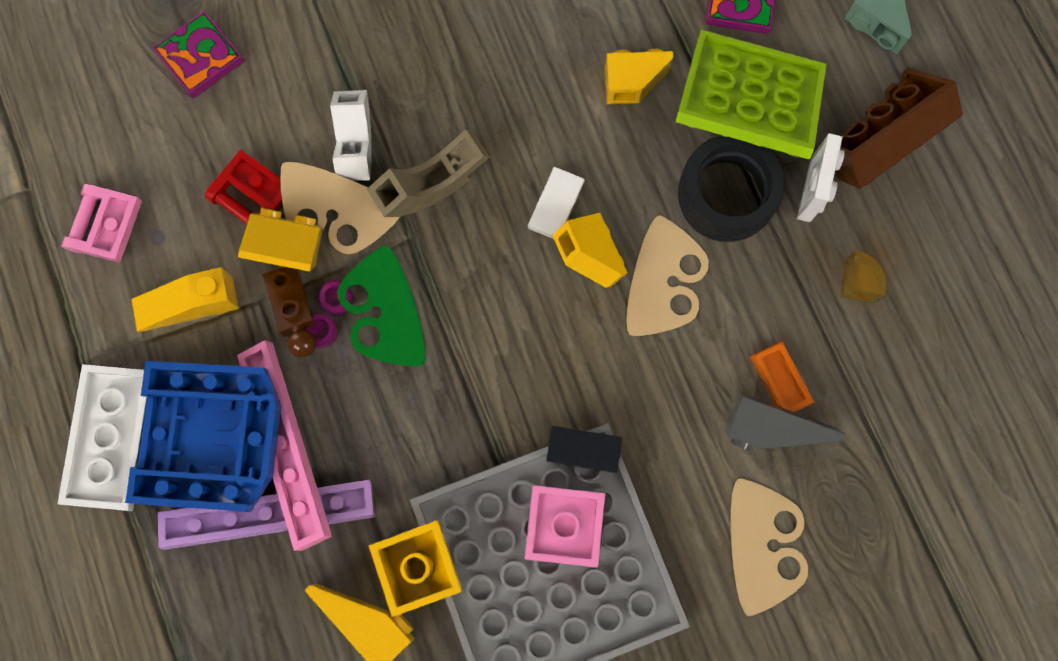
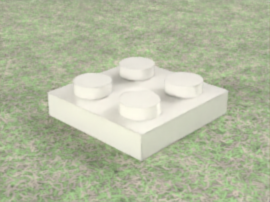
[797,133,844,222]

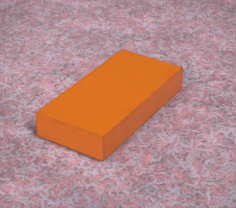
[749,341,815,412]

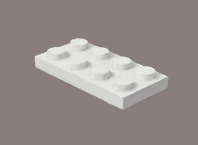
[57,364,147,511]

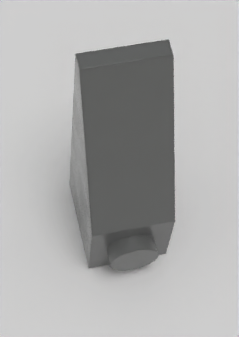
[725,392,846,450]

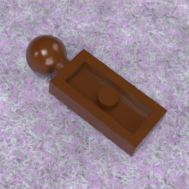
[262,267,316,357]

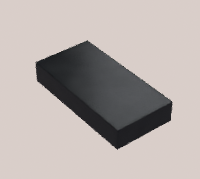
[546,426,623,473]

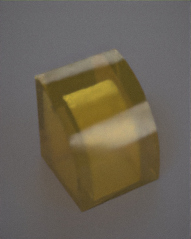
[840,250,886,303]

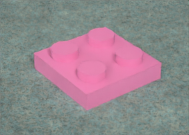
[525,485,605,568]

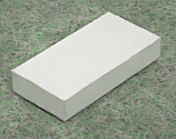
[528,167,585,239]

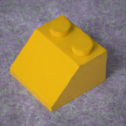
[238,208,323,272]
[369,520,463,617]

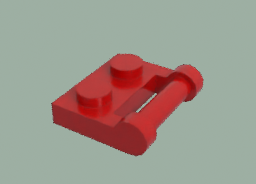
[204,149,283,225]

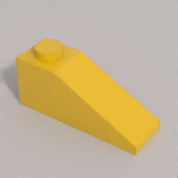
[132,267,239,332]
[304,584,415,661]

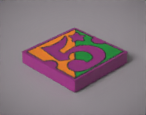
[705,0,775,34]
[152,11,245,99]

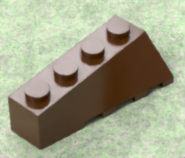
[836,67,963,189]

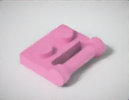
[61,184,142,263]

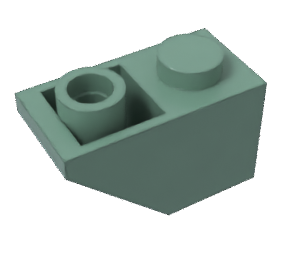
[844,0,912,54]

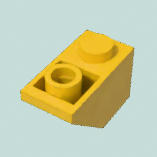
[605,49,673,104]
[552,213,628,288]

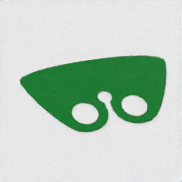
[337,246,425,366]

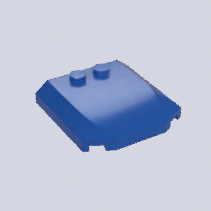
[125,361,281,512]

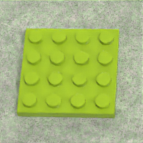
[675,29,826,160]

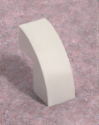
[330,90,372,181]

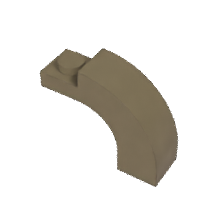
[367,129,490,217]

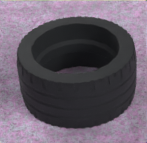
[678,135,785,242]

